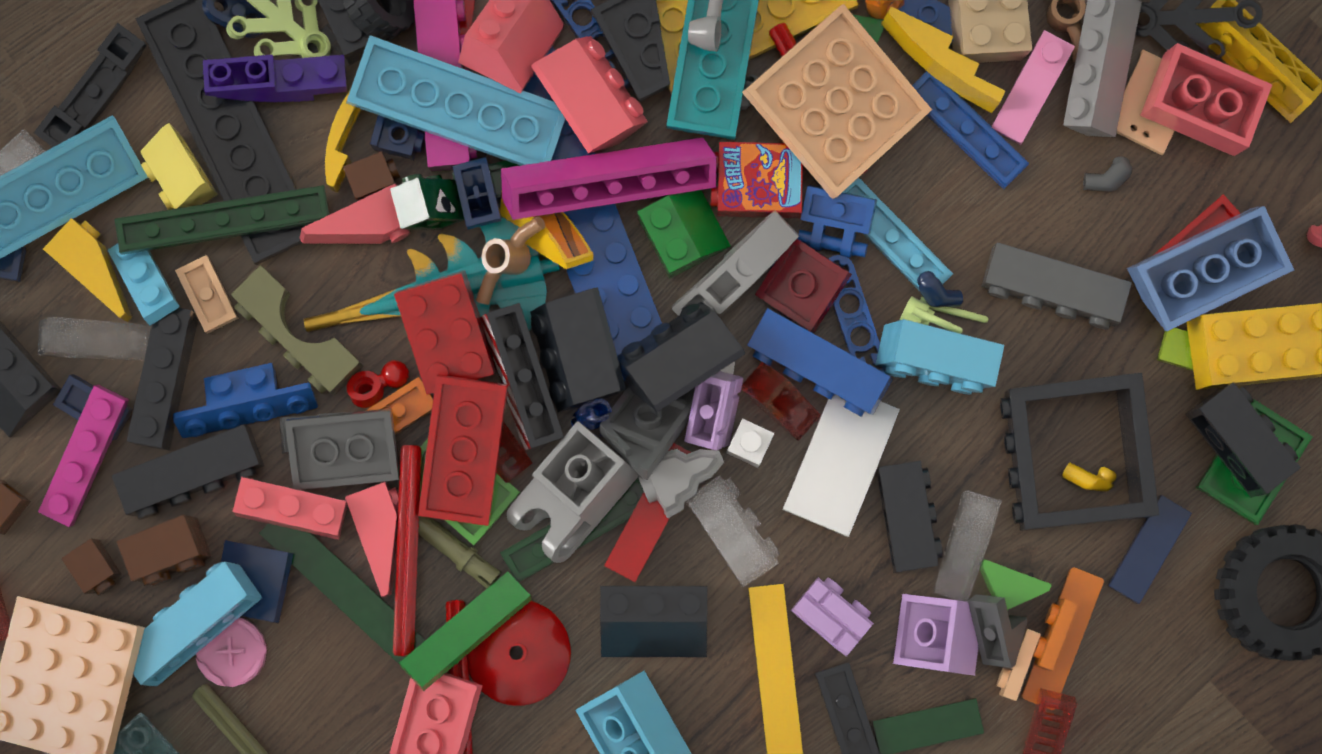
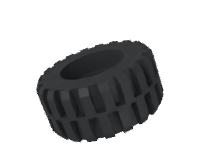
[1214,524,1322,661]

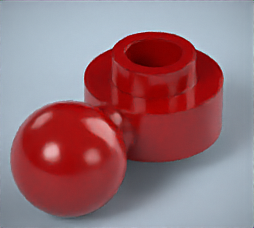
[346,360,409,408]

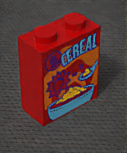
[711,142,803,218]

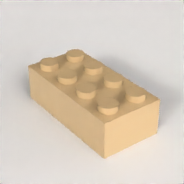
[948,0,1032,63]

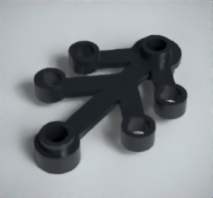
[1135,0,1263,60]

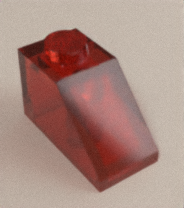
[741,362,821,441]

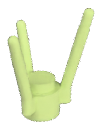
[900,296,988,334]

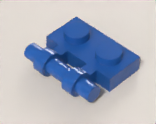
[797,185,877,258]

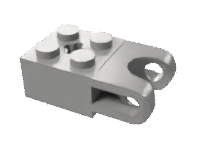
[507,421,639,563]

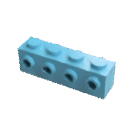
[133,562,262,686]

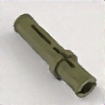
[418,516,502,589]

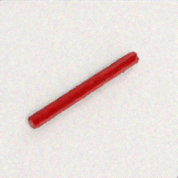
[393,445,421,657]

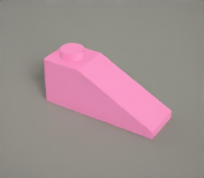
[992,30,1075,145]

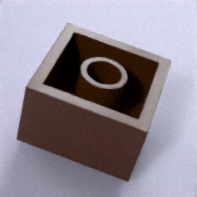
[116,515,212,586]

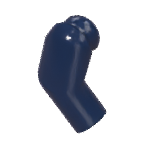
[917,271,963,307]

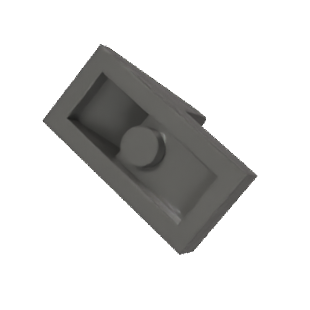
[968,594,1027,668]

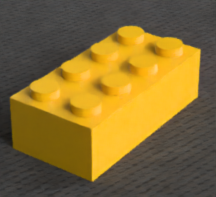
[1187,303,1322,390]

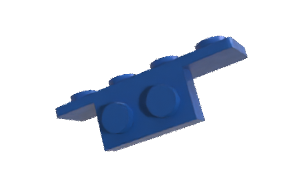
[173,363,318,438]

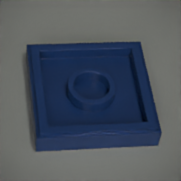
[221,540,294,623]

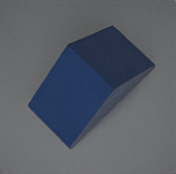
[452,157,502,230]

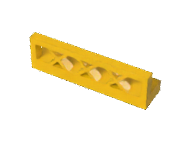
[1196,0,1322,123]

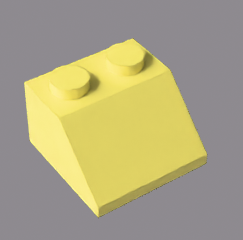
[140,123,218,210]

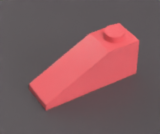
[299,184,410,244]
[345,482,399,597]

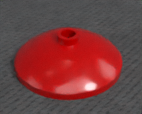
[467,601,571,706]

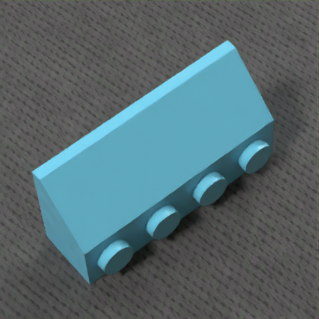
[575,671,691,754]

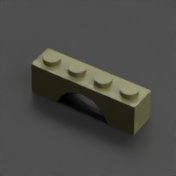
[231,265,364,396]

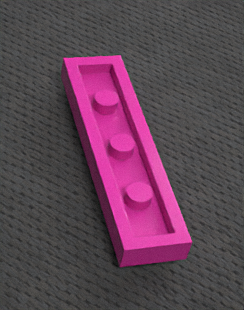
[38,385,129,527]

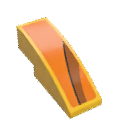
[500,192,594,269]

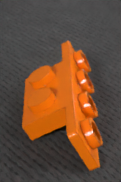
[1021,567,1104,710]

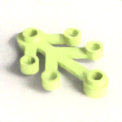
[226,0,331,58]

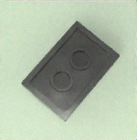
[285,408,400,490]

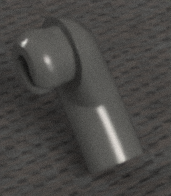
[1083,156,1132,192]

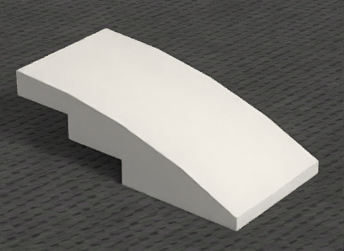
[782,394,900,537]

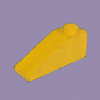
[43,218,132,322]

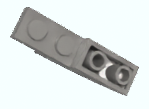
[672,210,799,316]

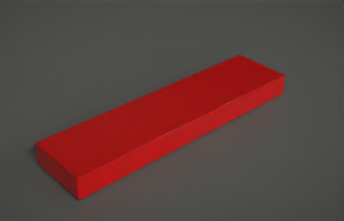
[604,443,692,583]

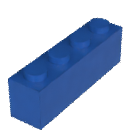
[747,308,894,417]

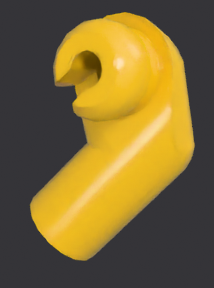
[1062,462,1117,492]

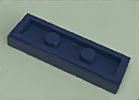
[1107,495,1192,604]

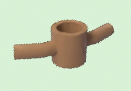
[1046,0,1086,63]
[476,216,545,305]

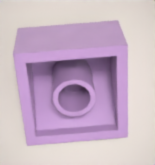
[893,594,979,676]

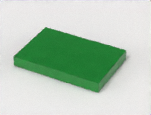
[1196,399,1313,525]

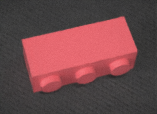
[232,477,348,540]

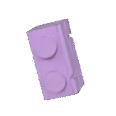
[684,371,743,450]
[790,577,873,656]

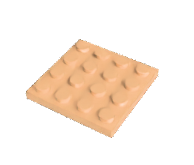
[742,4,932,199]
[0,596,145,754]

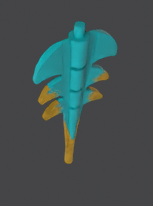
[304,217,560,332]

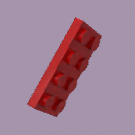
[418,375,508,526]

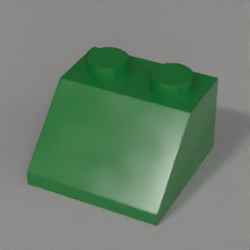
[637,190,731,279]

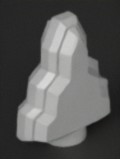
[638,449,724,518]

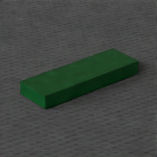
[872,698,984,754]

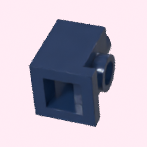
[370,115,425,161]

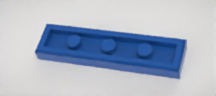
[912,71,1029,189]

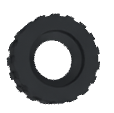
[343,0,415,42]

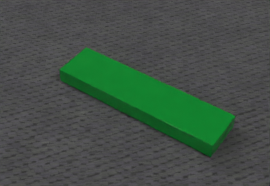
[399,571,532,692]

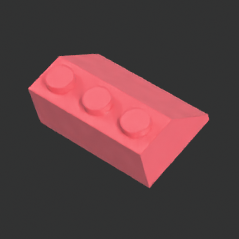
[458,0,565,94]
[531,36,648,153]

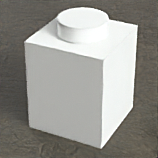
[727,418,774,468]

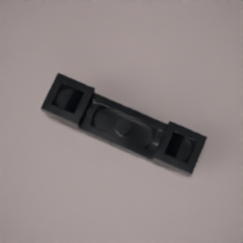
[34,23,147,147]

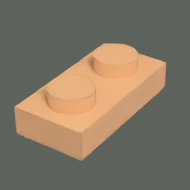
[175,255,239,334]
[996,629,1041,701]

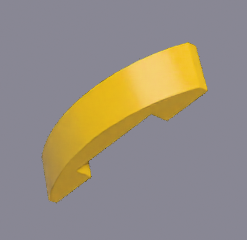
[325,91,361,193]

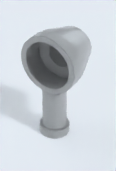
[688,0,723,52]

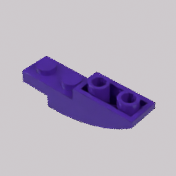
[203,54,348,102]

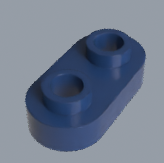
[202,0,267,38]

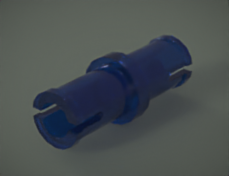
[571,399,612,430]

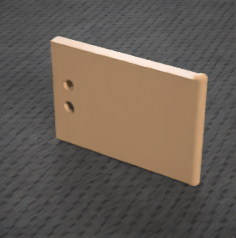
[1116,49,1174,155]

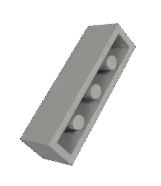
[1063,0,1142,137]

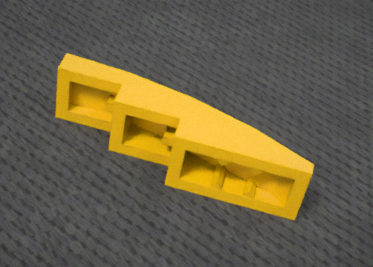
[881,7,1005,113]

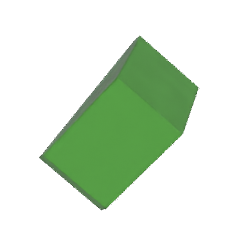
[978,559,1052,610]

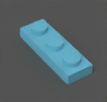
[108,243,180,326]

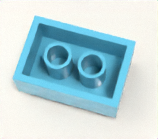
[875,319,1004,395]

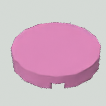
[196,617,267,687]

